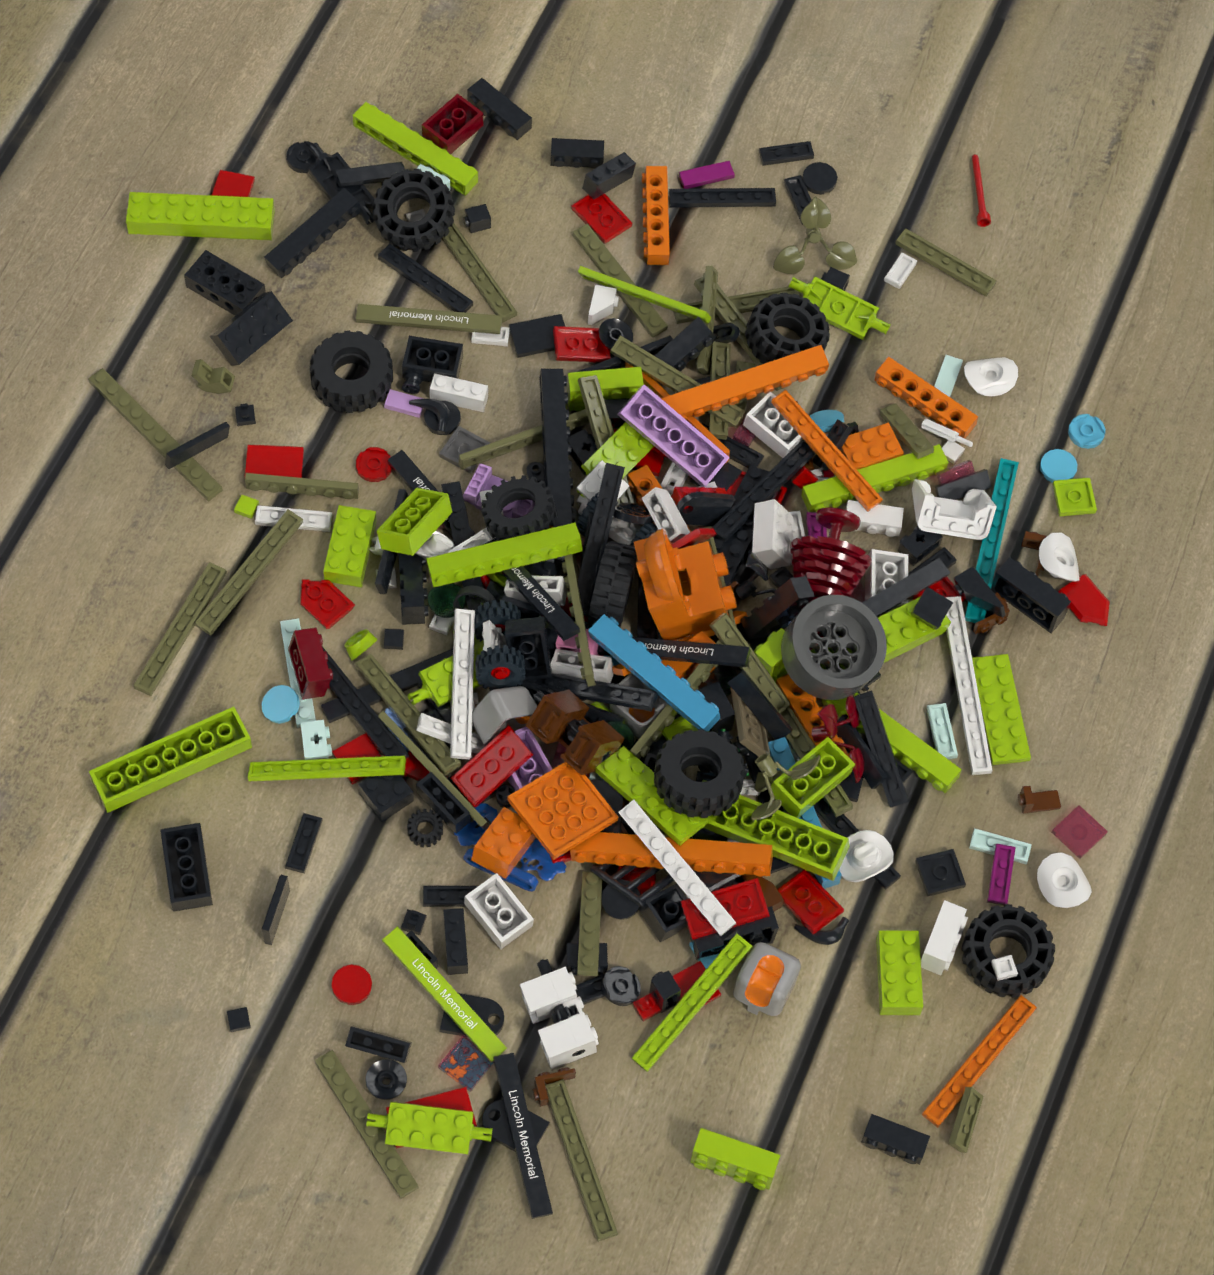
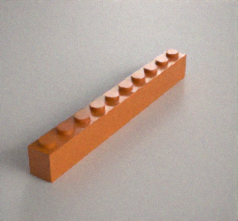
[661,345,829,420]
[570,832,773,877]

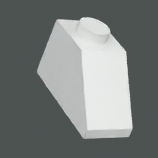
[588,285,619,325]

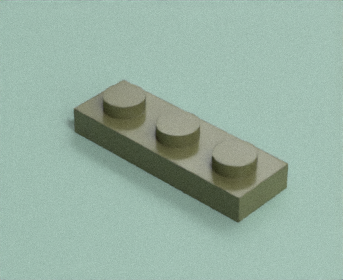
[949,1087,984,1153]

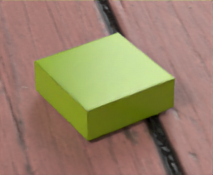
[234,495,259,519]

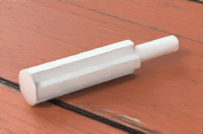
[921,418,973,447]

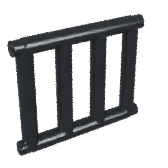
[590,864,674,907]

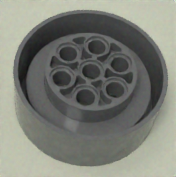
[781,595,887,700]

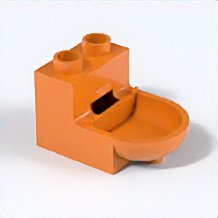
[634,528,737,640]

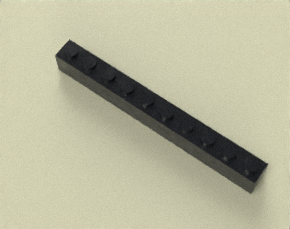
[539,368,575,527]

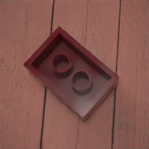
[422,94,483,154]
[288,627,333,700]

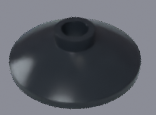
[599,318,633,349]
[366,1059,407,1100]

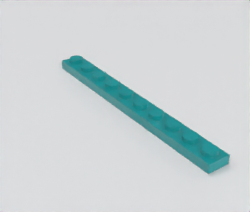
[965,458,1019,623]

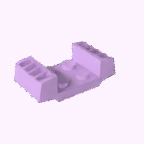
[463,464,535,518]

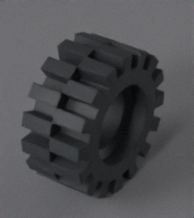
[407,809,443,848]

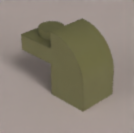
[191,359,235,394]

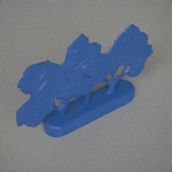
[454,803,566,892]

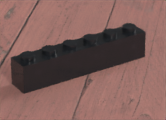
[264,188,362,279]

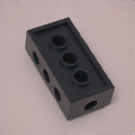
[184,250,266,315]

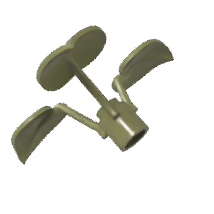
[773,196,857,274]
[751,753,820,820]

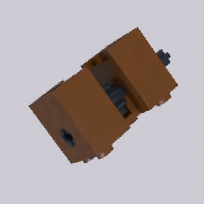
[526,690,625,775]

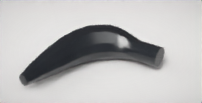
[409,399,450,433]
[794,917,849,945]

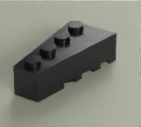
[399,553,429,625]
[740,576,815,639]
[690,906,779,960]

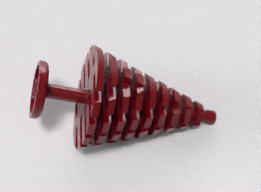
[790,507,872,651]

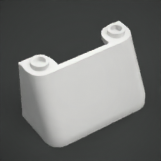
[912,479,997,540]

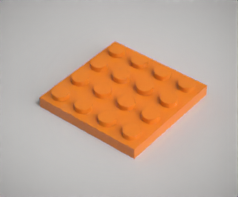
[507,762,619,860]

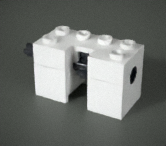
[520,959,599,1070]

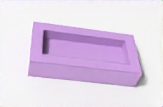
[384,389,424,418]

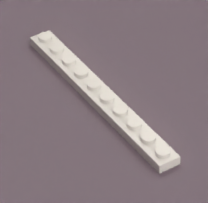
[945,596,992,775]

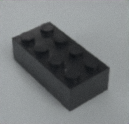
[210,291,293,366]
[991,557,1071,634]
[160,823,213,912]

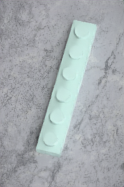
[280,618,316,728]

